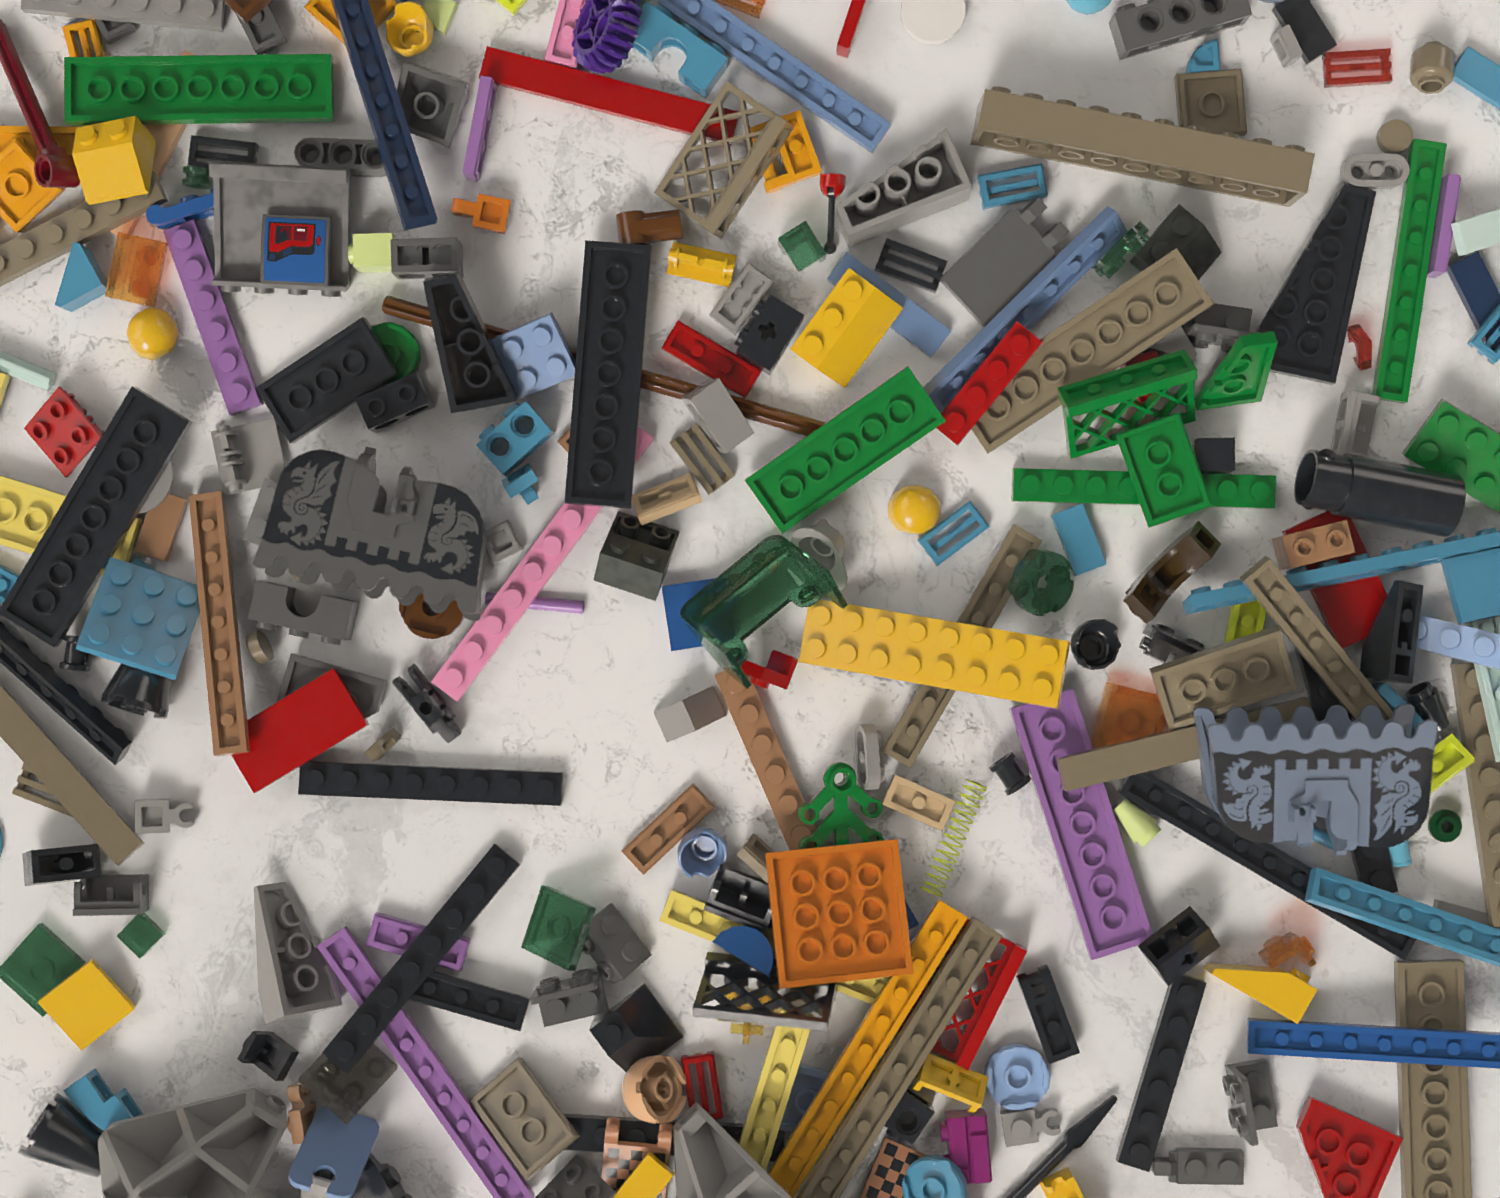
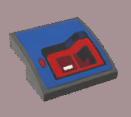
[260,214,331,287]

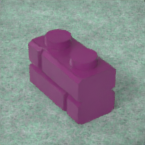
[939,1108,992,1184]

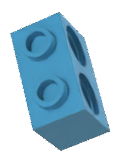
[476,401,555,477]

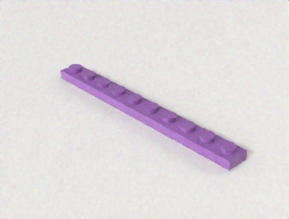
[317,926,535,1198]

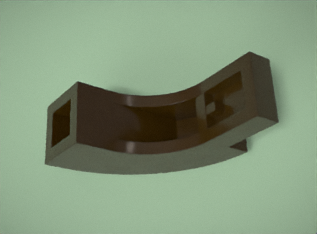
[1123,520,1221,624]

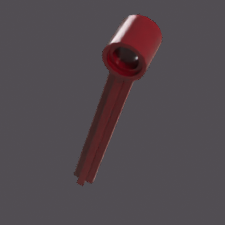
[0,19,80,188]

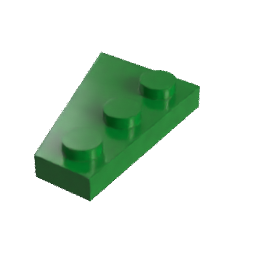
[1195,331,1277,411]

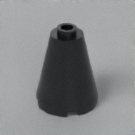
[101,663,171,719]
[18,1093,102,1178]

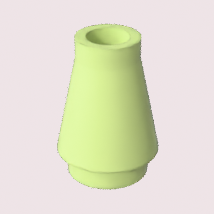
[1113,798,1161,847]

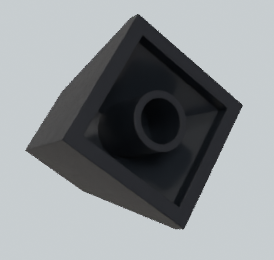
[589,983,683,1072]

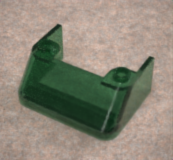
[680,535,848,689]

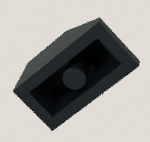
[22,844,102,886]

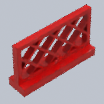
[898,918,1028,1070]

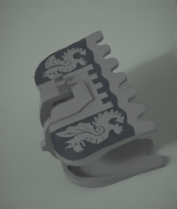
[253,447,487,622]

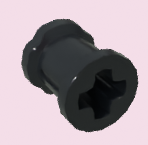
[59,635,90,672]
[989,752,1032,796]

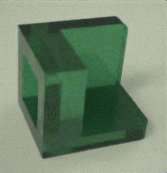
[777,221,827,272]

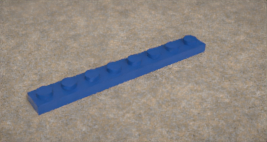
[1247,1018,1500,1069]

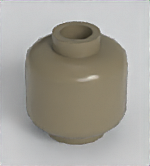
[1409,41,1455,94]

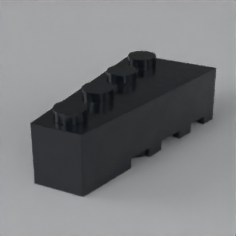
[423,272,519,413]

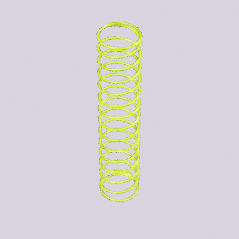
[920,779,988,897]

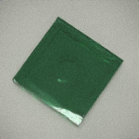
[521,885,596,971]
[0,923,86,1017]

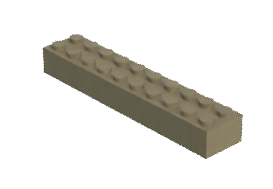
[970,86,1315,207]

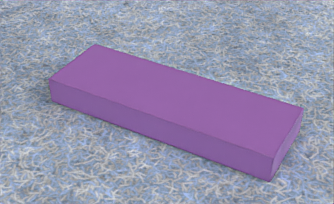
[462,76,497,182]
[1427,173,1461,278]
[366,912,471,972]

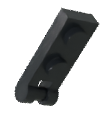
[1016,964,1080,1064]

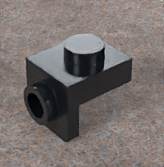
[238,1031,299,1081]

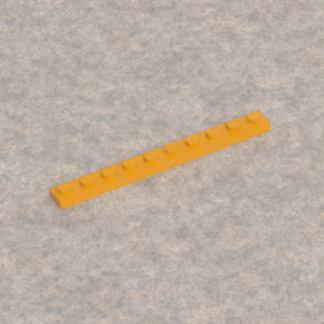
[768,898,968,1198]

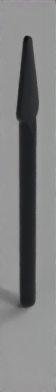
[1006,1095,1118,1198]

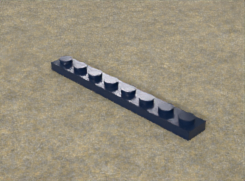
[331,0,438,231]

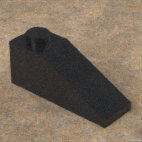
[1360,580,1424,684]

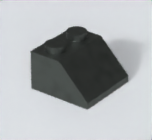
[1129,204,1222,281]

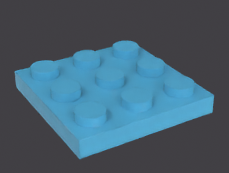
[76,557,200,680]

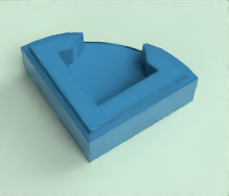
[1186,39,1220,73]

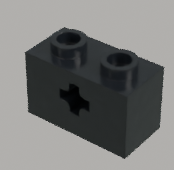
[734,295,805,375]
[1138,906,1220,986]

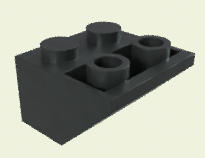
[593,511,680,601]

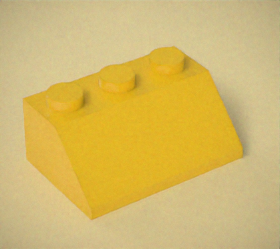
[790,268,904,388]

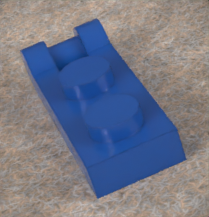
[146,188,214,230]

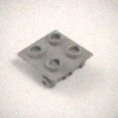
[211,418,286,496]

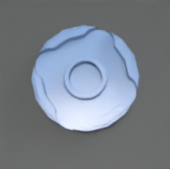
[984,1043,1050,1111]

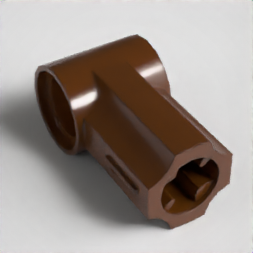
[616,209,683,245]

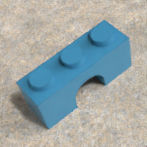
[633,2,728,99]

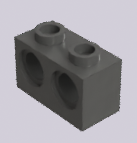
[390,237,464,280]

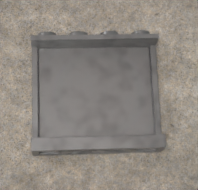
[209,161,350,297]

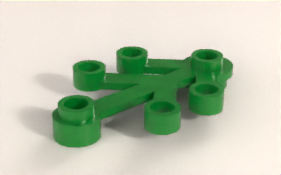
[797,762,884,850]

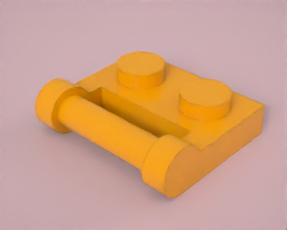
[744,110,822,194]

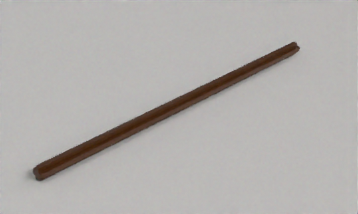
[382,296,826,436]

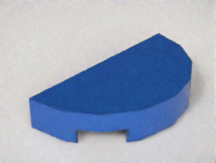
[712,926,774,978]

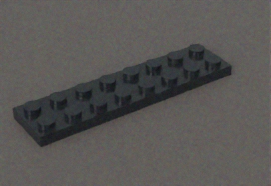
[564,240,652,509]
[0,386,193,647]

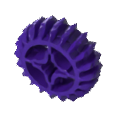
[572,0,642,74]

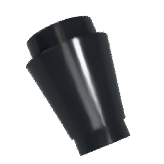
[1406,682,1450,732]

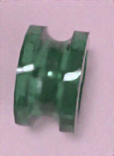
[181,166,212,189]

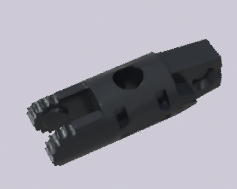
[392,664,462,743]

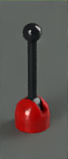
[819,173,846,254]

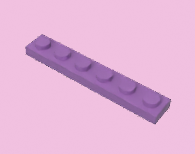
[163,220,263,416]

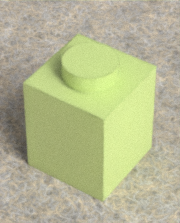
[348,233,397,273]

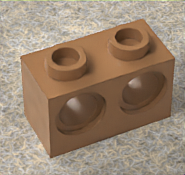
[1271,520,1355,570]

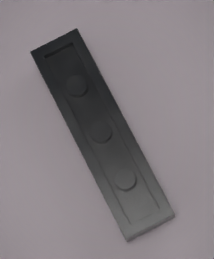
[410,971,530,1031]

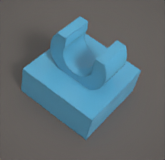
[502,463,539,505]

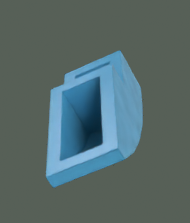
[63,1068,143,1131]

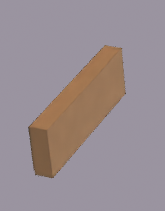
[621,783,715,875]

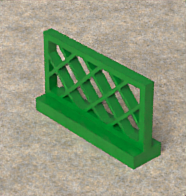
[1057,349,1197,459]

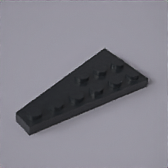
[1255,185,1376,385]

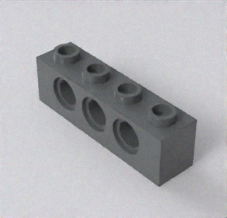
[1109,0,1252,60]

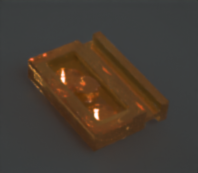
[105,232,168,308]

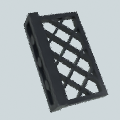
[692,952,837,1031]

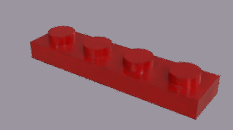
[937,321,1043,446]

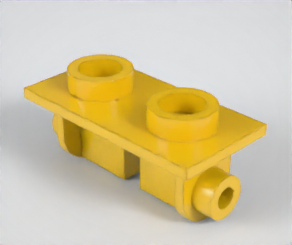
[666,242,737,287]

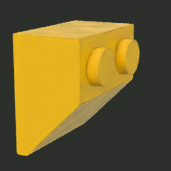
[72,116,156,205]

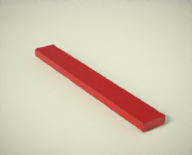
[479,46,739,146]

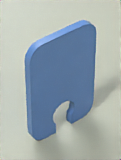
[289,1106,379,1198]

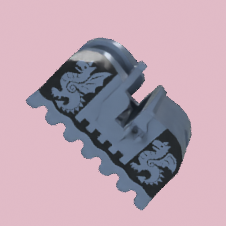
[1193,704,1438,855]

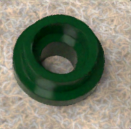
[1428,809,1462,842]

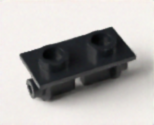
[1139,624,1205,663]

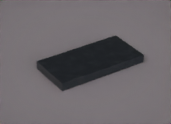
[256,317,400,444]

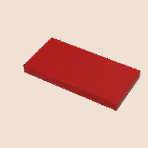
[1282,510,1387,649]
[231,668,370,793]

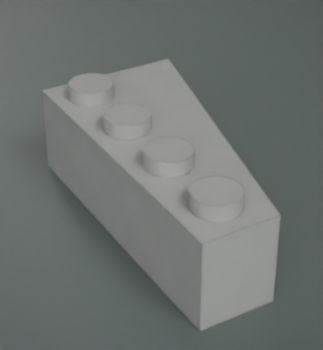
[836,128,972,248]

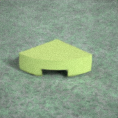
[423,0,458,36]

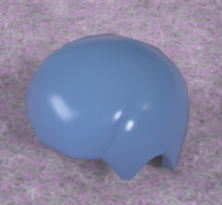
[677,827,728,878]

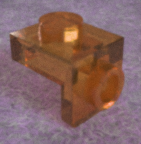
[1257,931,1317,969]

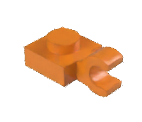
[451,193,511,235]

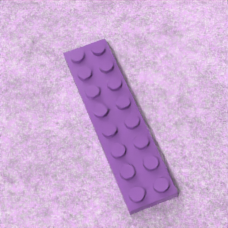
[1009,688,1153,960]

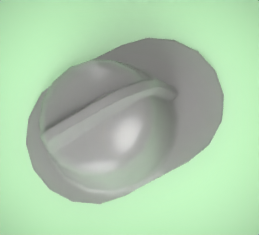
[791,519,848,594]

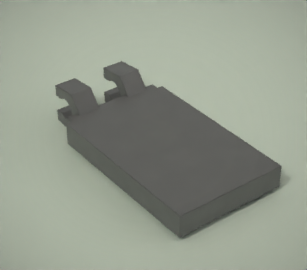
[939,198,1070,327]

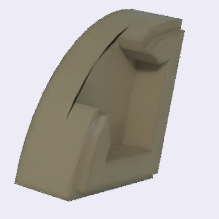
[365,728,402,761]

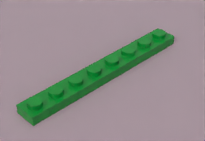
[1372,138,1447,404]
[1011,468,1276,509]

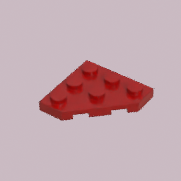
[1296,1096,1403,1198]

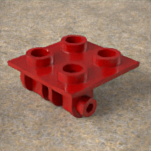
[24,386,105,478]

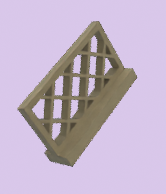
[654,81,794,239]

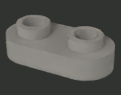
[1340,153,1410,189]
[855,724,885,790]

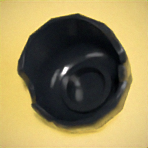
[1070,619,1121,670]

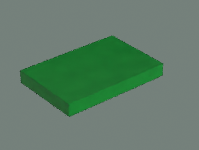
[1115,412,1213,528]

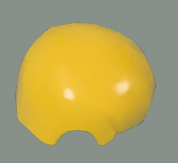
[385,1,434,57]
[126,307,179,360]
[887,485,941,534]

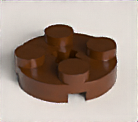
[399,594,464,639]

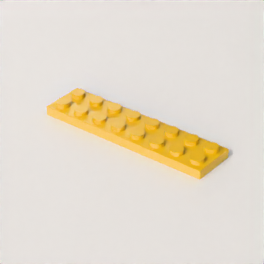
[798,598,1070,709]

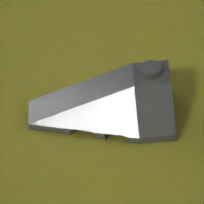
[254,882,342,1025]

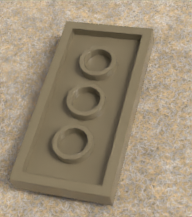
[1149,626,1297,731]

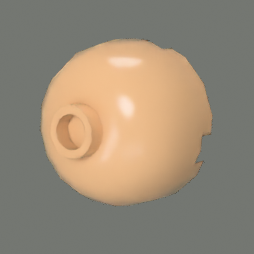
[622,1055,686,1124]

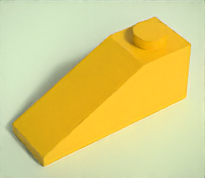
[1204,963,1318,1024]

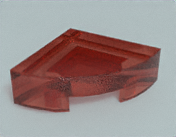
[1347,324,1372,371]

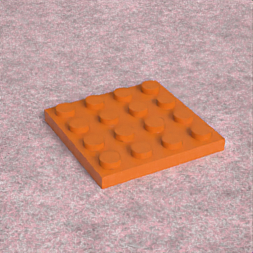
[765,839,914,989]

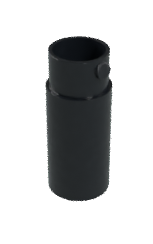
[1294,448,1466,537]

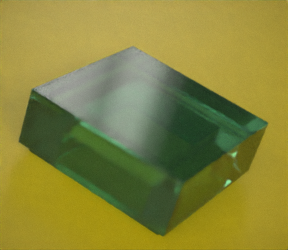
[117,912,166,959]

